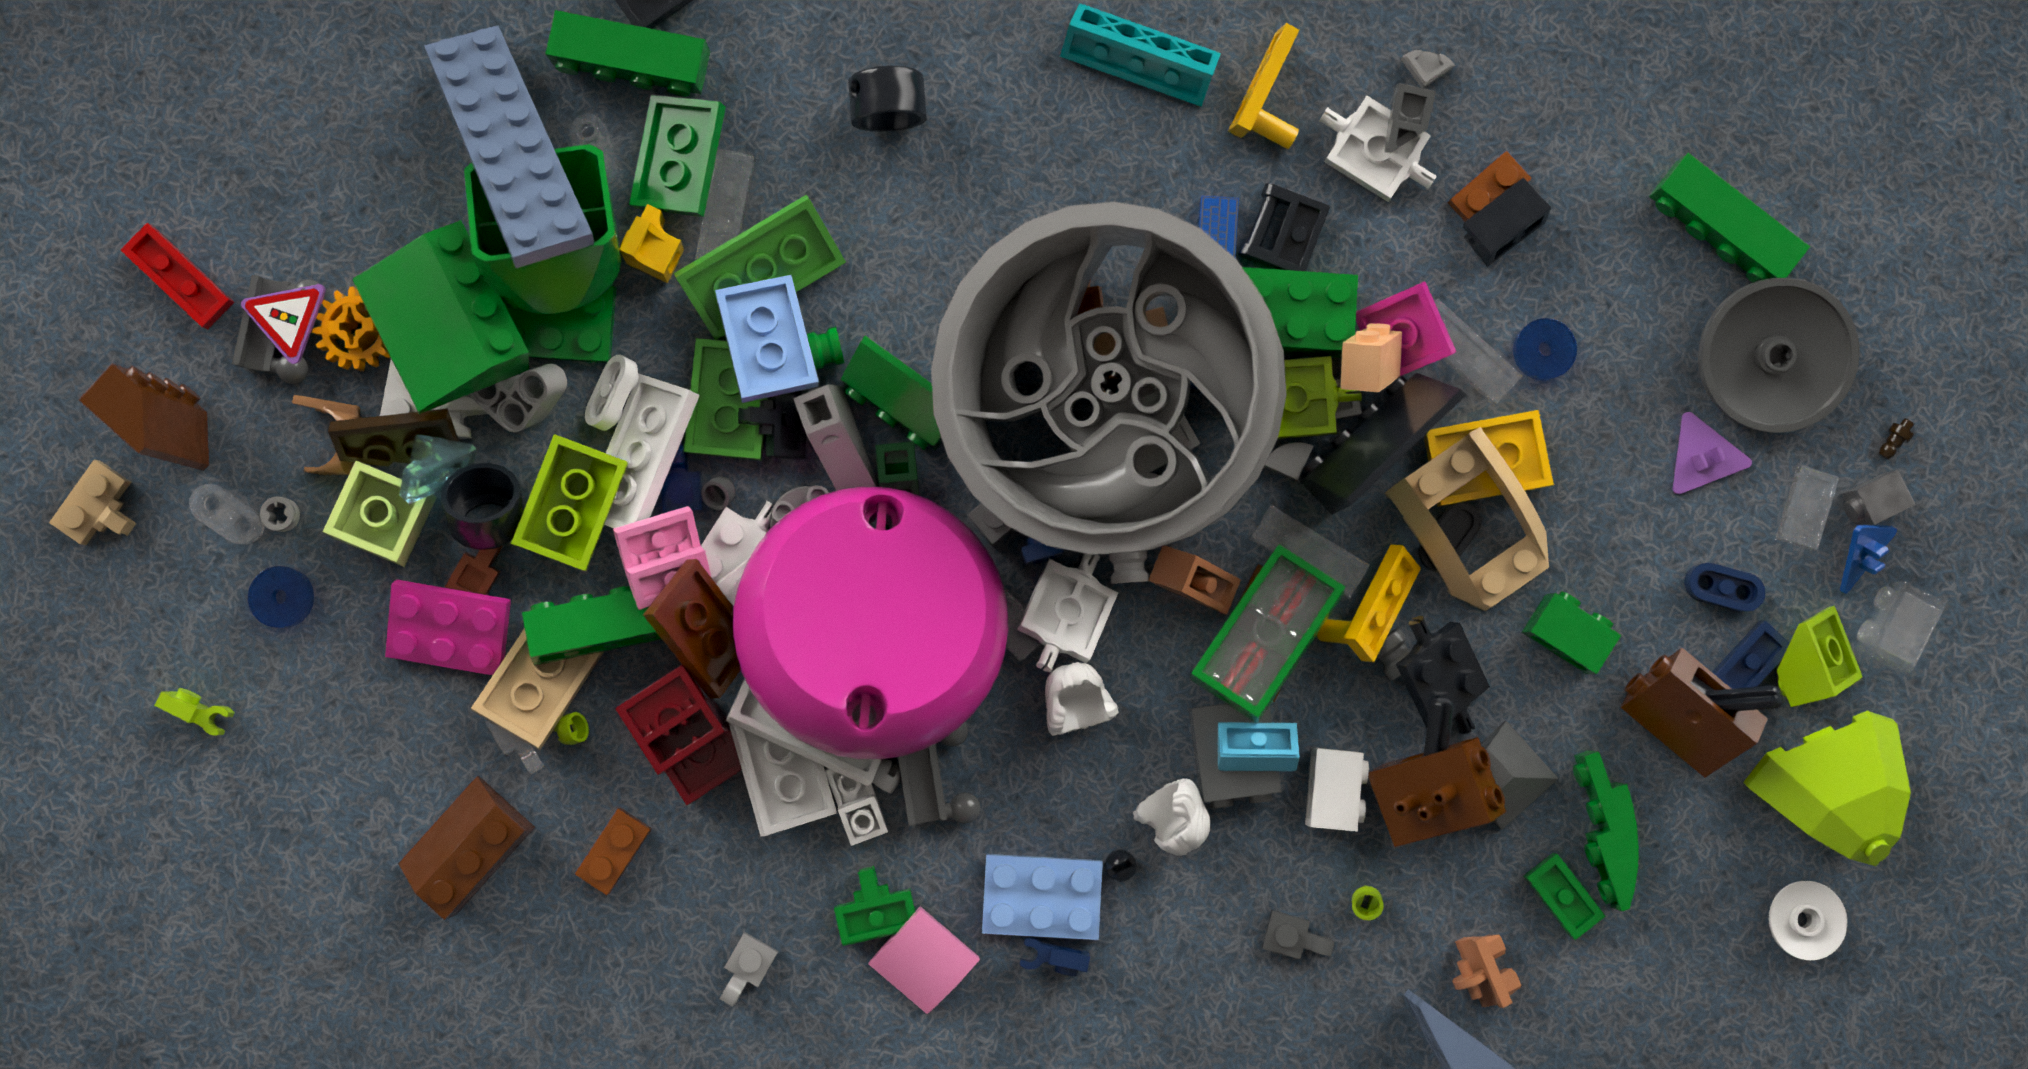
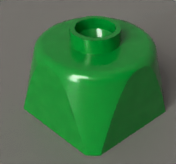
[464,144,622,314]

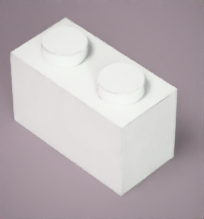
[1305,747,1369,831]

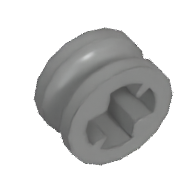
[260,497,300,532]

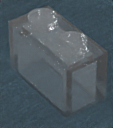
[1855,582,1947,672]

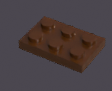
[643,559,741,699]

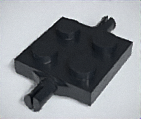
[1396,616,1490,734]

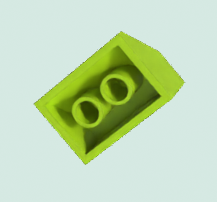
[511,434,629,571]

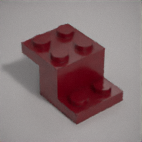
[615,665,742,805]

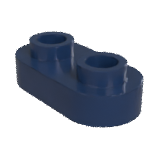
[1684,563,1765,612]

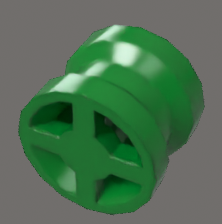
[806,326,845,370]

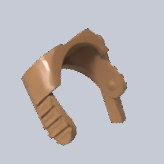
[292,395,362,475]

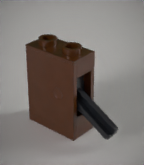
[1620,648,1782,778]

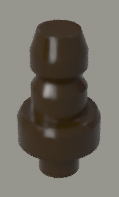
[1878,418,1914,460]

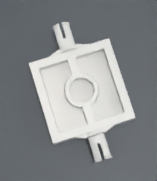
[1319,96,1437,202]
[701,501,773,598]
[1017,553,1118,672]

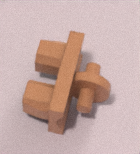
[1452,934,1521,1008]

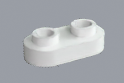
[585,355,639,431]

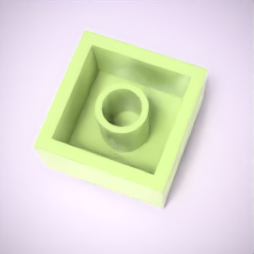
[323,461,436,567]

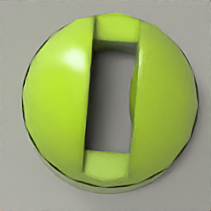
[554,712,589,745]
[1351,885,1384,920]

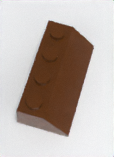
[79,363,209,471]

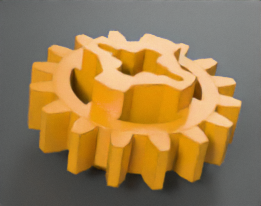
[312,286,390,371]

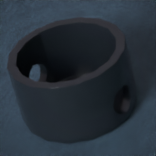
[848,65,927,132]
[441,463,525,550]

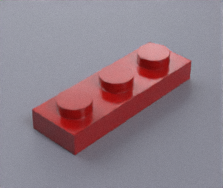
[121,223,235,330]

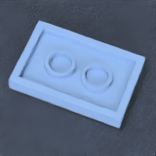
[715,275,819,403]
[982,854,1103,940]

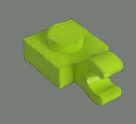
[154,688,235,736]

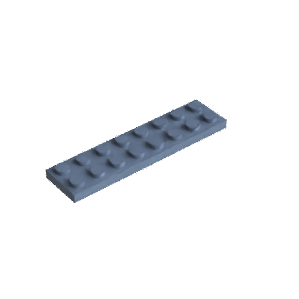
[424,25,594,268]

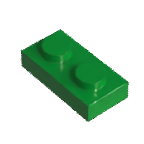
[1523,852,1606,940]

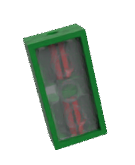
[1191,544,1346,723]

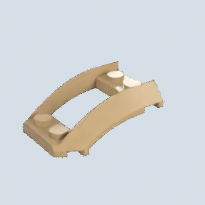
[1385,427,1549,611]

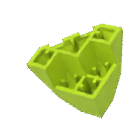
[1743,711,1911,866]

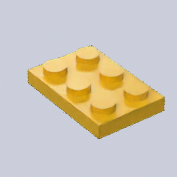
[1424,410,1554,507]

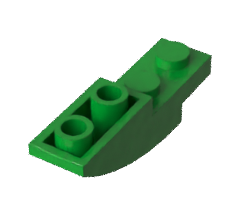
[1573,750,1639,912]

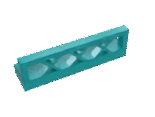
[1060,3,1221,107]

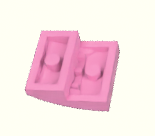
[613,506,712,610]
[868,906,980,1014]

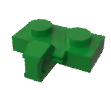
[834,866,916,946]

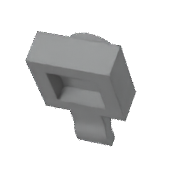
[720,932,779,1007]

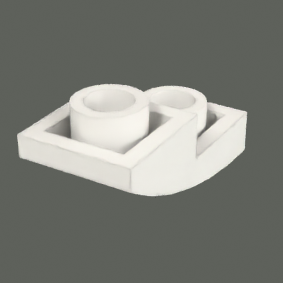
[825,768,888,846]

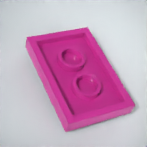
[385,580,511,675]

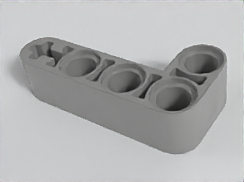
[469,363,567,433]

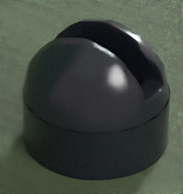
[1105,849,1137,882]

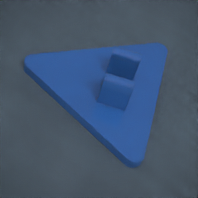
[1840,525,1897,594]

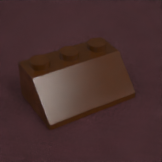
[398,776,535,920]

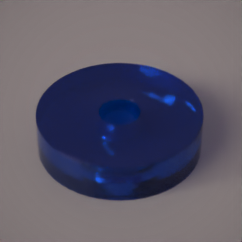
[1513,318,1577,381]
[248,566,314,628]

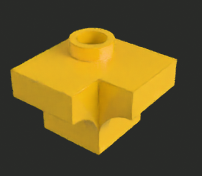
[619,204,684,283]

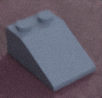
[1404,989,1515,1069]

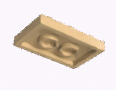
[471,628,604,750]

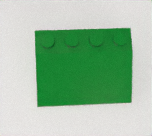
[352,220,529,414]

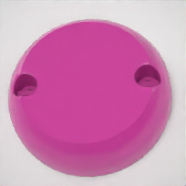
[733,487,1008,759]

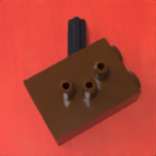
[1368,698,1506,847]

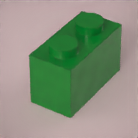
[1521,591,1621,674]

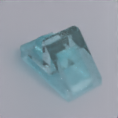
[399,435,477,505]

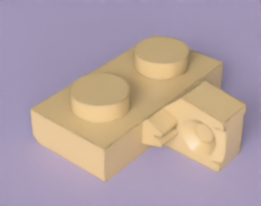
[49,459,136,545]

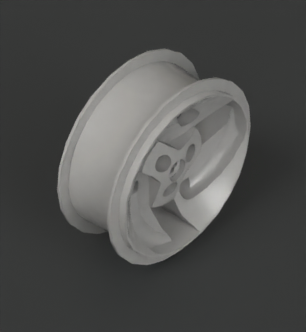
[931,202,1286,555]

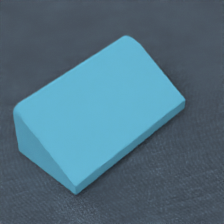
[1218,722,1300,771]

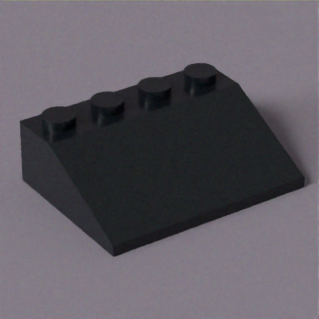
[1301,373,1466,515]

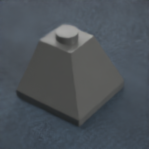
[1481,721,1559,830]

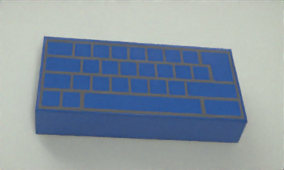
[1198,196,1239,258]

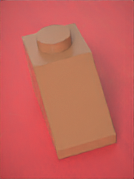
[1148,545,1241,615]

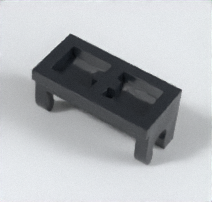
[1463,177,1551,267]

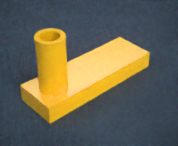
[1228,23,1299,149]
[1317,545,1421,662]

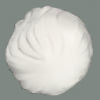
[1045,662,1119,736]
[1133,778,1210,856]

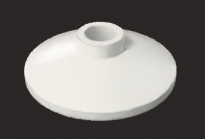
[1769,881,1847,960]

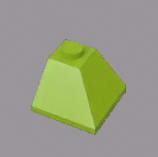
[1777,605,1863,707]

